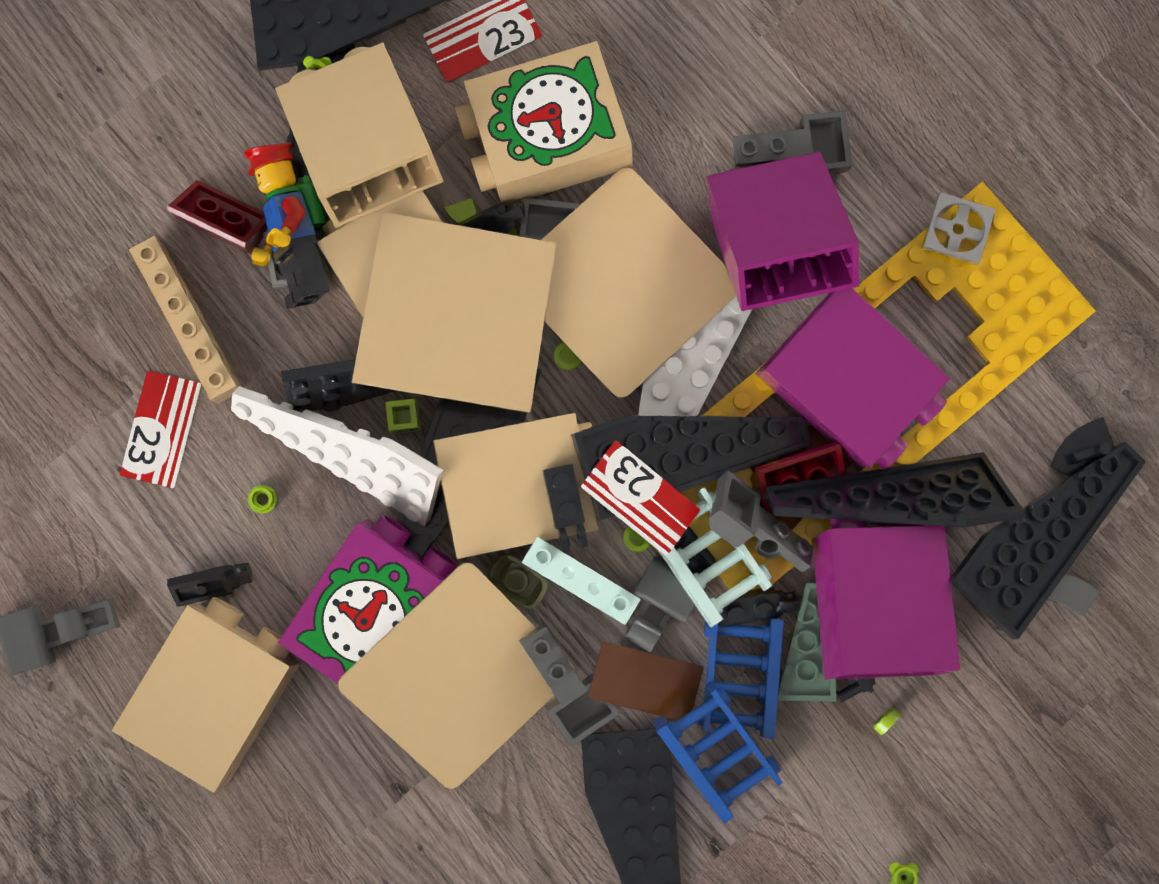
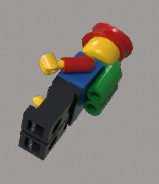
[244,142,330,309]

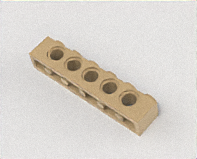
[129,236,242,404]

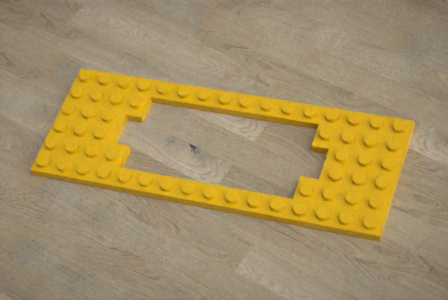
[680,181,1096,590]

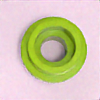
[248,485,278,514]

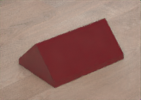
[167,180,267,255]
[750,441,845,517]

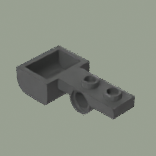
[732,110,852,175]
[519,198,581,240]
[709,471,813,572]
[620,556,704,653]
[0,599,120,676]
[519,624,620,747]

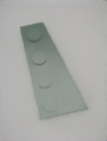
[778,583,836,702]

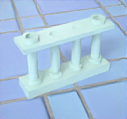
[656,488,772,628]
[522,537,641,625]

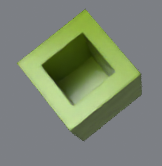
[385,399,421,434]

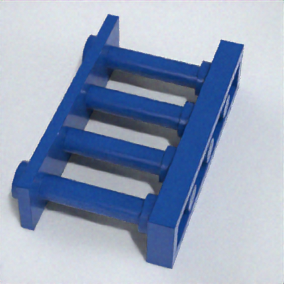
[697,618,784,739]
[653,681,783,824]

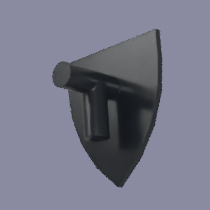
[1051,417,1115,476]

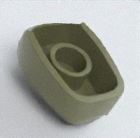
[488,554,549,610]

